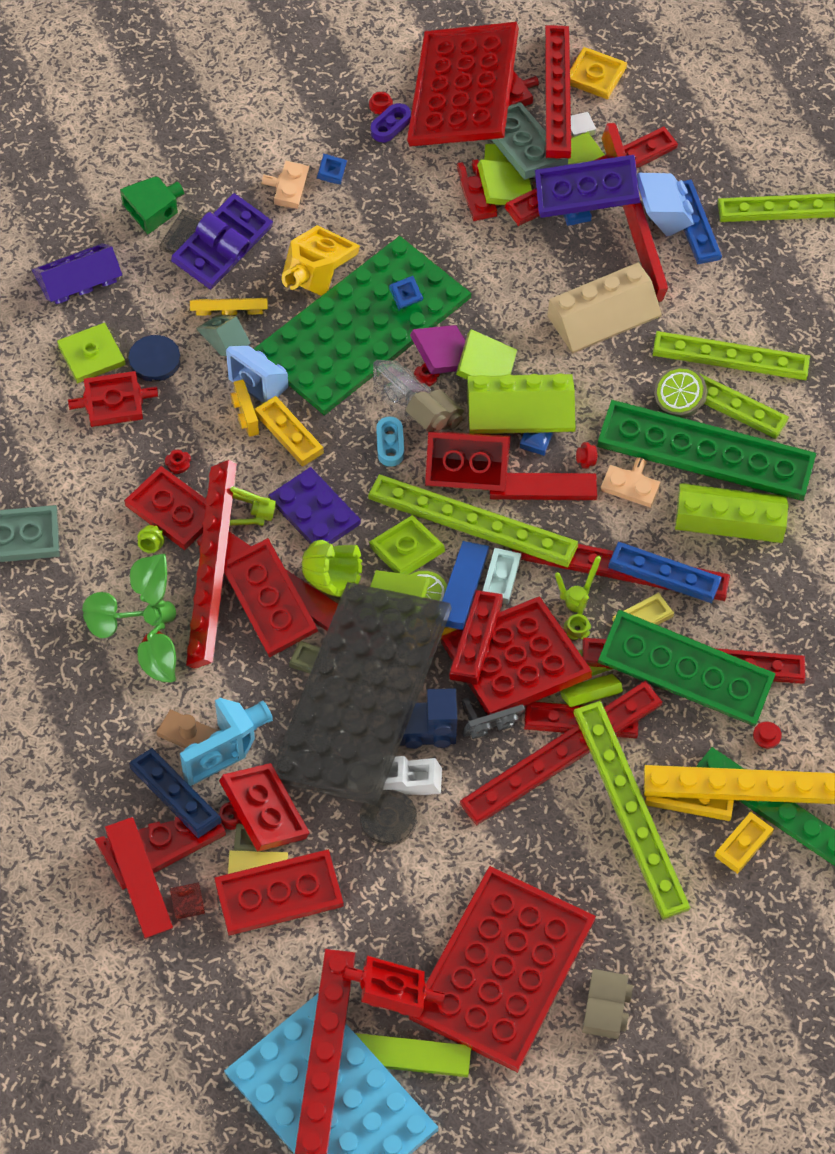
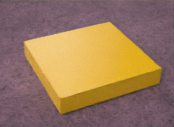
[570,47,627,100]

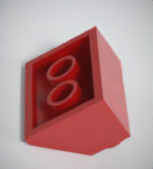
[425,431,510,491]

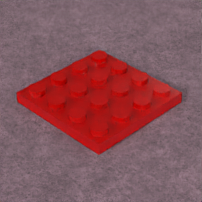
[441,596,592,715]

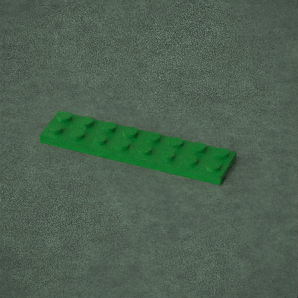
[597,399,817,501]

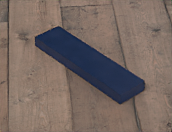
[129,748,222,838]

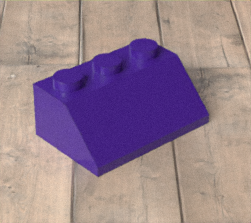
[31,243,122,304]

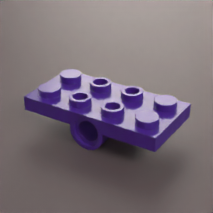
[171,193,273,290]

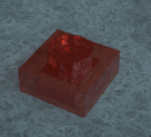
[170,882,205,920]

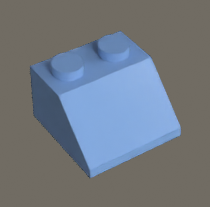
[637,173,694,236]
[226,346,288,403]

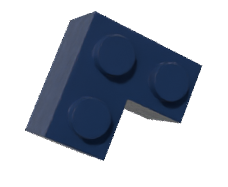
[398,688,457,749]

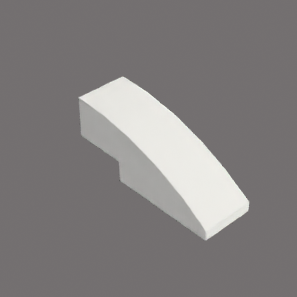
[348,756,442,795]

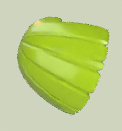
[301,540,362,597]

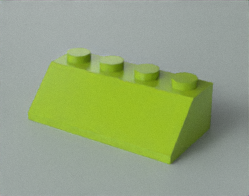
[467,373,576,434]
[675,483,788,543]

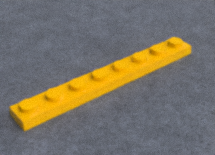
[644,765,835,804]

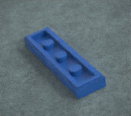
[682,180,722,265]
[436,541,489,630]
[608,542,722,604]

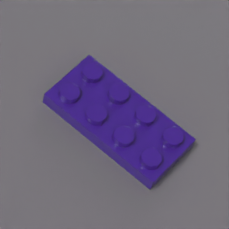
[535,155,640,218]

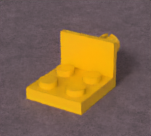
[282,225,360,296]

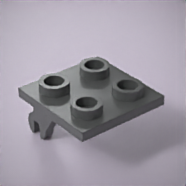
[462,697,525,739]

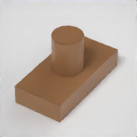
[157,709,218,748]

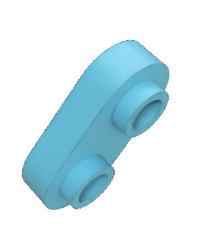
[376,417,404,467]

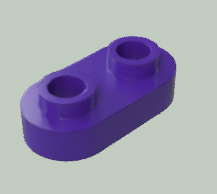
[371,103,411,143]

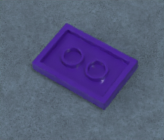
[268,467,361,544]

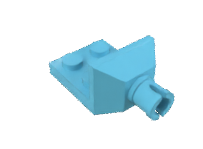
[180,698,273,786]

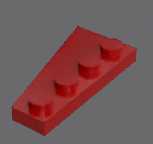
[95,817,226,890]

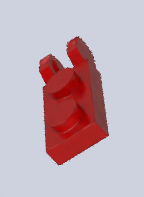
[457,159,498,221]

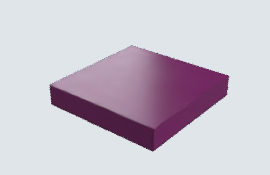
[410,325,465,374]

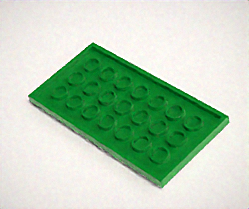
[254,235,471,416]

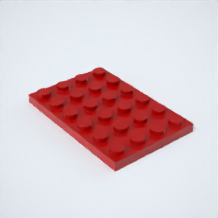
[407,22,519,147]
[409,866,596,1073]

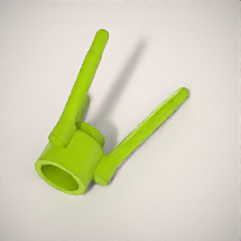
[229,486,275,526]
[555,556,601,615]

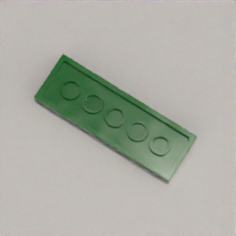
[598,610,776,727]

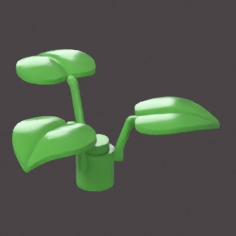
[82,554,176,682]

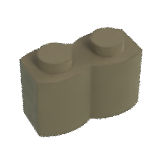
[405,389,464,432]
[582,969,633,1039]

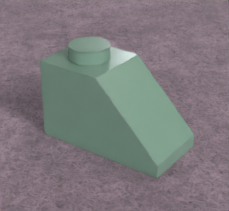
[196,315,251,356]

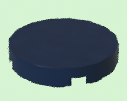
[128,335,181,382]

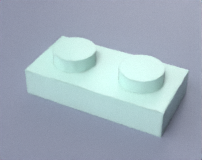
[483,548,521,605]

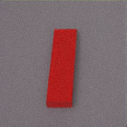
[490,473,597,500]
[449,590,503,684]
[524,702,638,739]
[105,817,173,939]

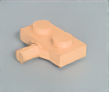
[261,161,310,209]
[601,458,660,508]

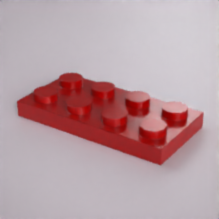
[224,538,319,658]
[214,849,344,936]

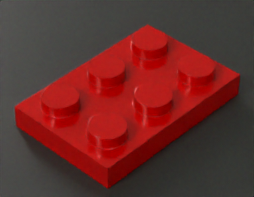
[124,466,206,550]
[219,763,310,852]

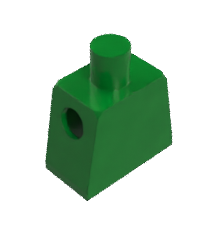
[120,177,184,235]

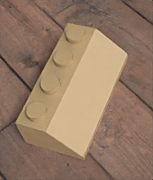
[548,262,662,354]

